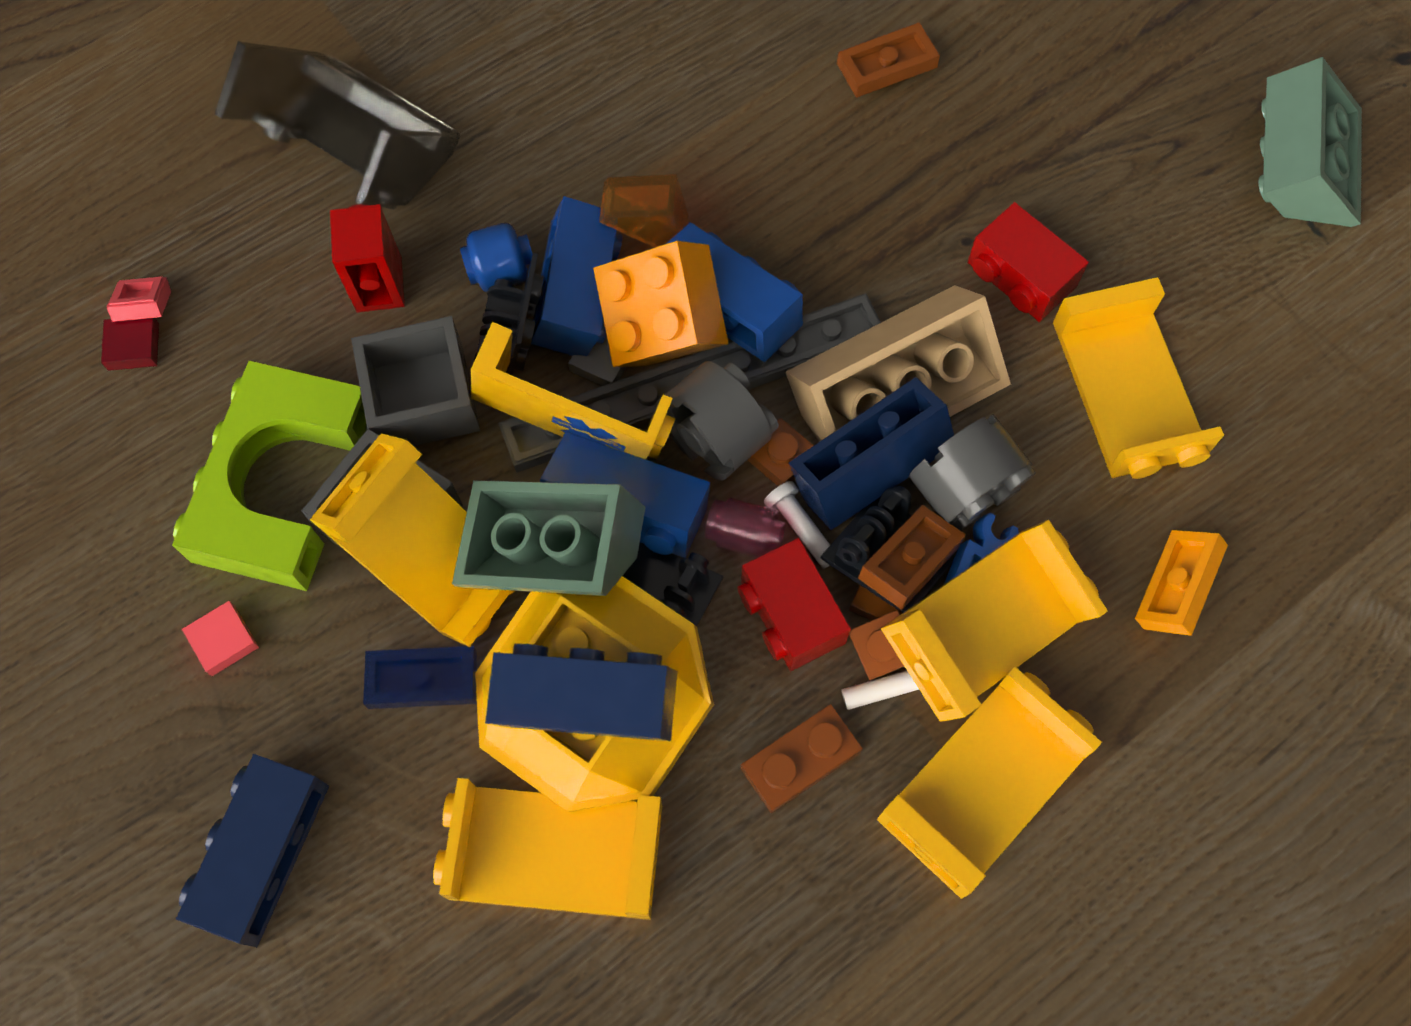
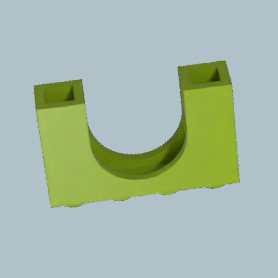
[172,361,367,591]

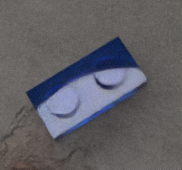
[363,646,477,709]

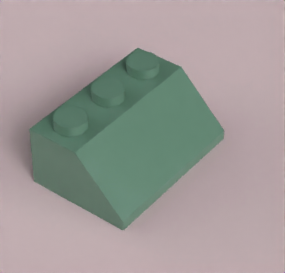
[1258,57,1362,227]
[452,480,645,596]

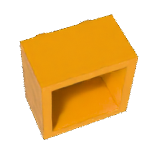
[593,241,728,367]

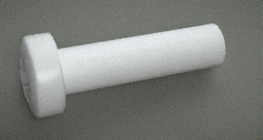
[764,481,830,569]
[841,671,919,710]

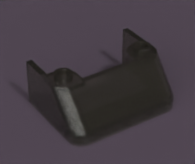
[215,41,461,209]

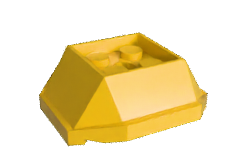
[475,576,714,812]

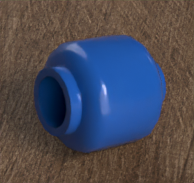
[460,223,533,292]

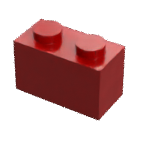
[967,202,1089,322]
[330,204,405,313]
[737,538,851,672]

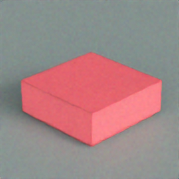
[107,276,171,322]
[182,601,259,676]

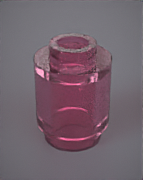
[705,497,786,558]

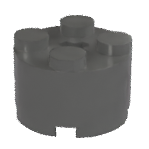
[656,361,779,481]
[909,414,1036,531]

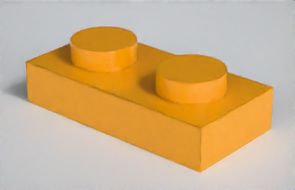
[1135,530,1228,636]

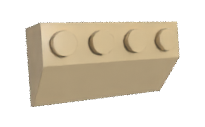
[785,285,1011,442]

